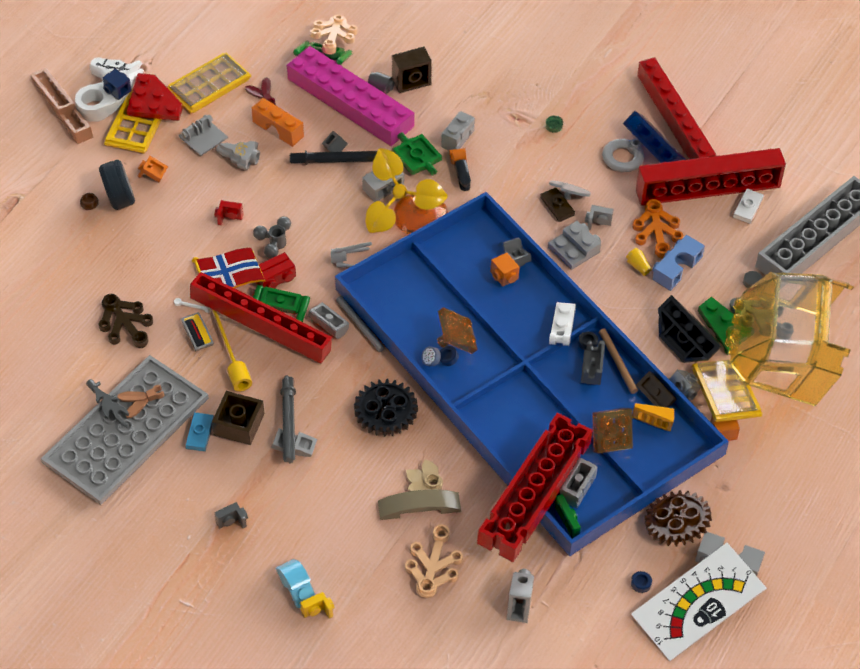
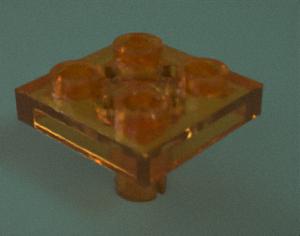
[437,307,478,354]
[593,408,633,453]

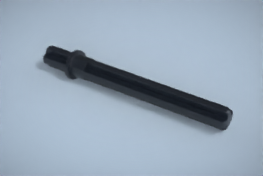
[289,151,377,165]

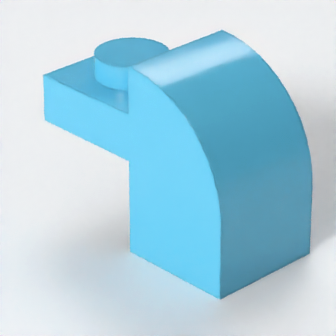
[275,559,315,608]

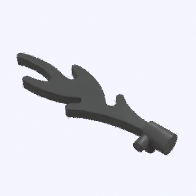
[86,379,129,428]

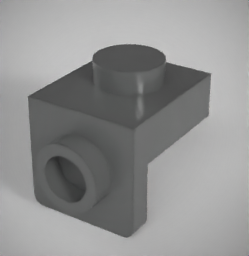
[503,238,531,267]

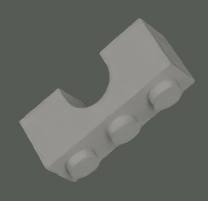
[695,532,765,576]

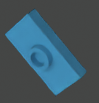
[185,412,214,452]

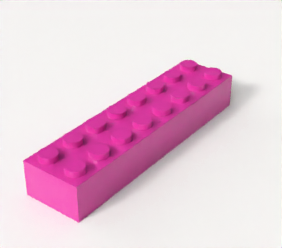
[287,46,414,146]

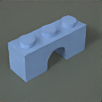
[652,235,705,291]

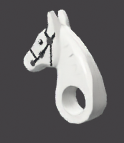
[75,57,144,122]

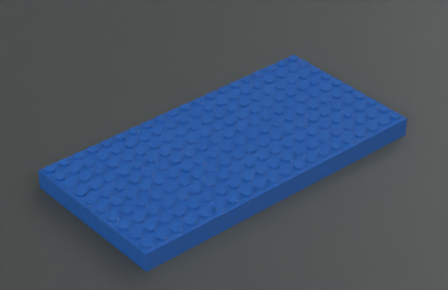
[335,192,729,556]

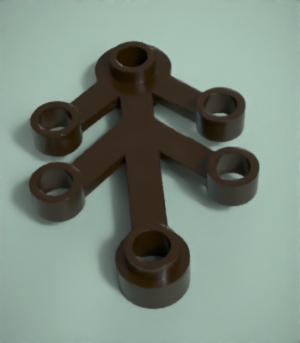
[99,293,153,348]

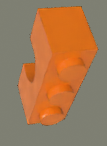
[252,98,304,147]

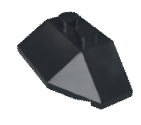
[658,295,721,363]

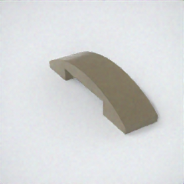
[378,490,461,520]

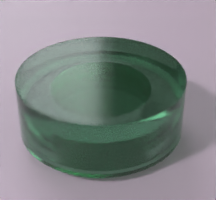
[545,115,563,133]

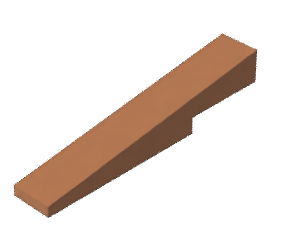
[30,68,93,144]

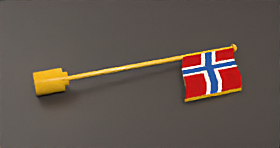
[192,248,265,392]

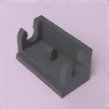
[581,341,605,385]

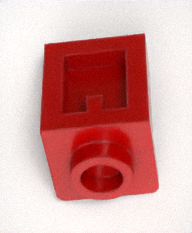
[214,200,244,225]

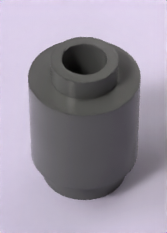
[368,72,395,93]

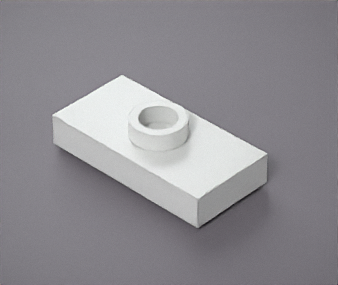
[733,189,764,224]

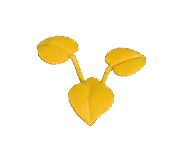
[365,148,448,233]

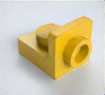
[300,591,335,619]

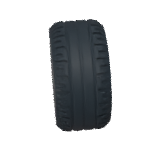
[99,160,135,210]

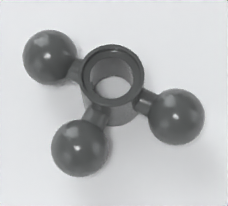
[253,216,291,258]

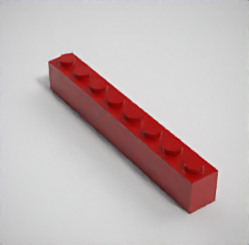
[637,57,716,159]
[190,272,332,364]

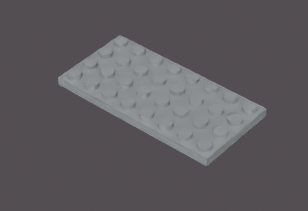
[41,355,209,505]

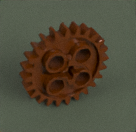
[644,490,712,547]

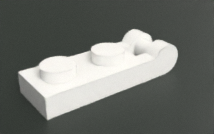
[549,302,576,346]

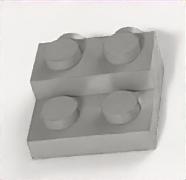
[548,221,601,270]

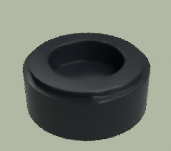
[578,332,598,350]

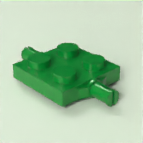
[393,132,442,176]

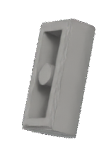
[308,302,349,339]

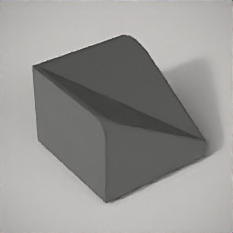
[322,131,348,152]

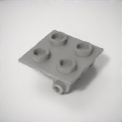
[178,115,228,156]

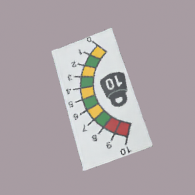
[631,543,767,661]

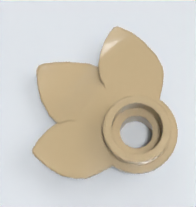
[406,460,443,491]

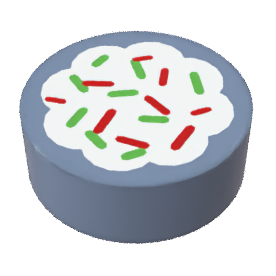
[421,346,441,367]

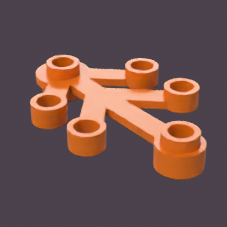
[633,199,683,259]

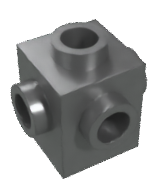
[669,370,701,401]

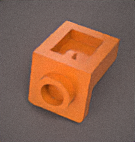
[138,156,168,182]

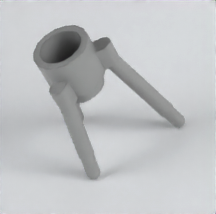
[331,242,372,268]

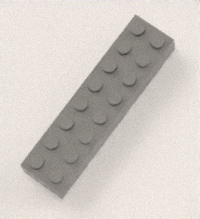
[755,176,860,288]

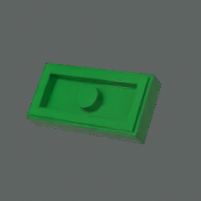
[555,494,581,539]

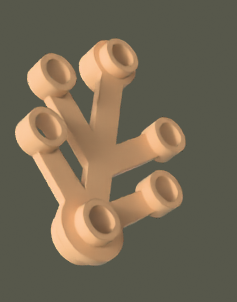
[310,15,357,54]
[405,524,463,598]

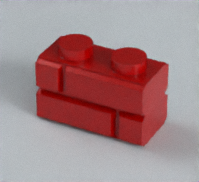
[256,252,296,289]

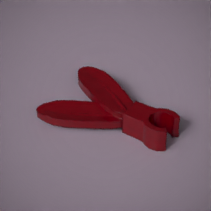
[245,78,276,105]

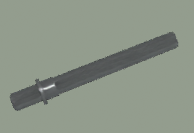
[280,375,296,464]

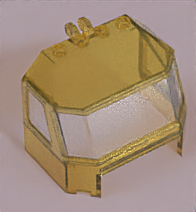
[725,272,854,406]

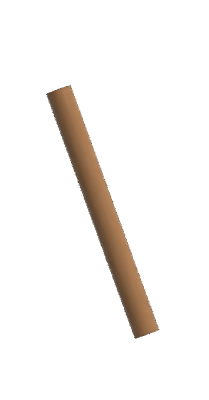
[599,329,638,394]

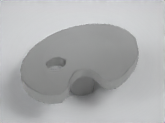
[549,180,591,200]

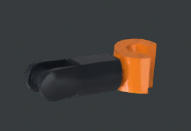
[449,148,471,191]

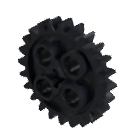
[354,379,418,437]

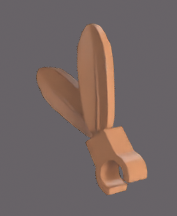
[117,385,165,418]

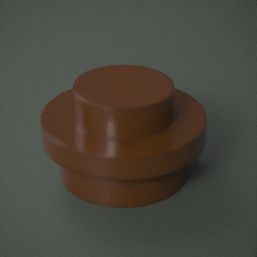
[80,193,99,210]

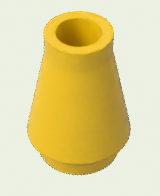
[626,248,652,276]

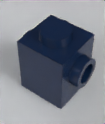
[102,68,131,100]

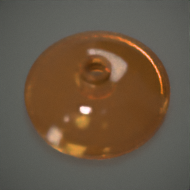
[394,194,448,235]

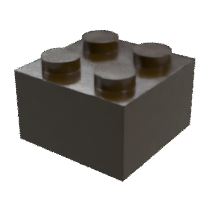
[392,47,432,93]
[212,391,265,445]

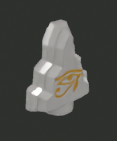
[216,141,260,170]

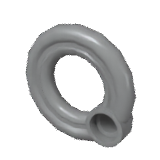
[602,139,645,172]

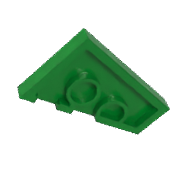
[698,296,754,355]

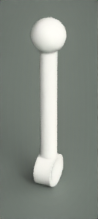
[174,298,212,313]

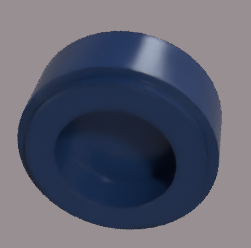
[440,346,459,366]
[631,571,652,593]

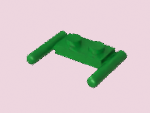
[293,41,352,65]
[253,285,311,322]

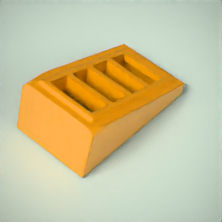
[631,403,674,431]

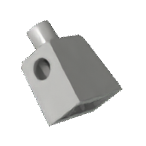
[507,569,534,623]

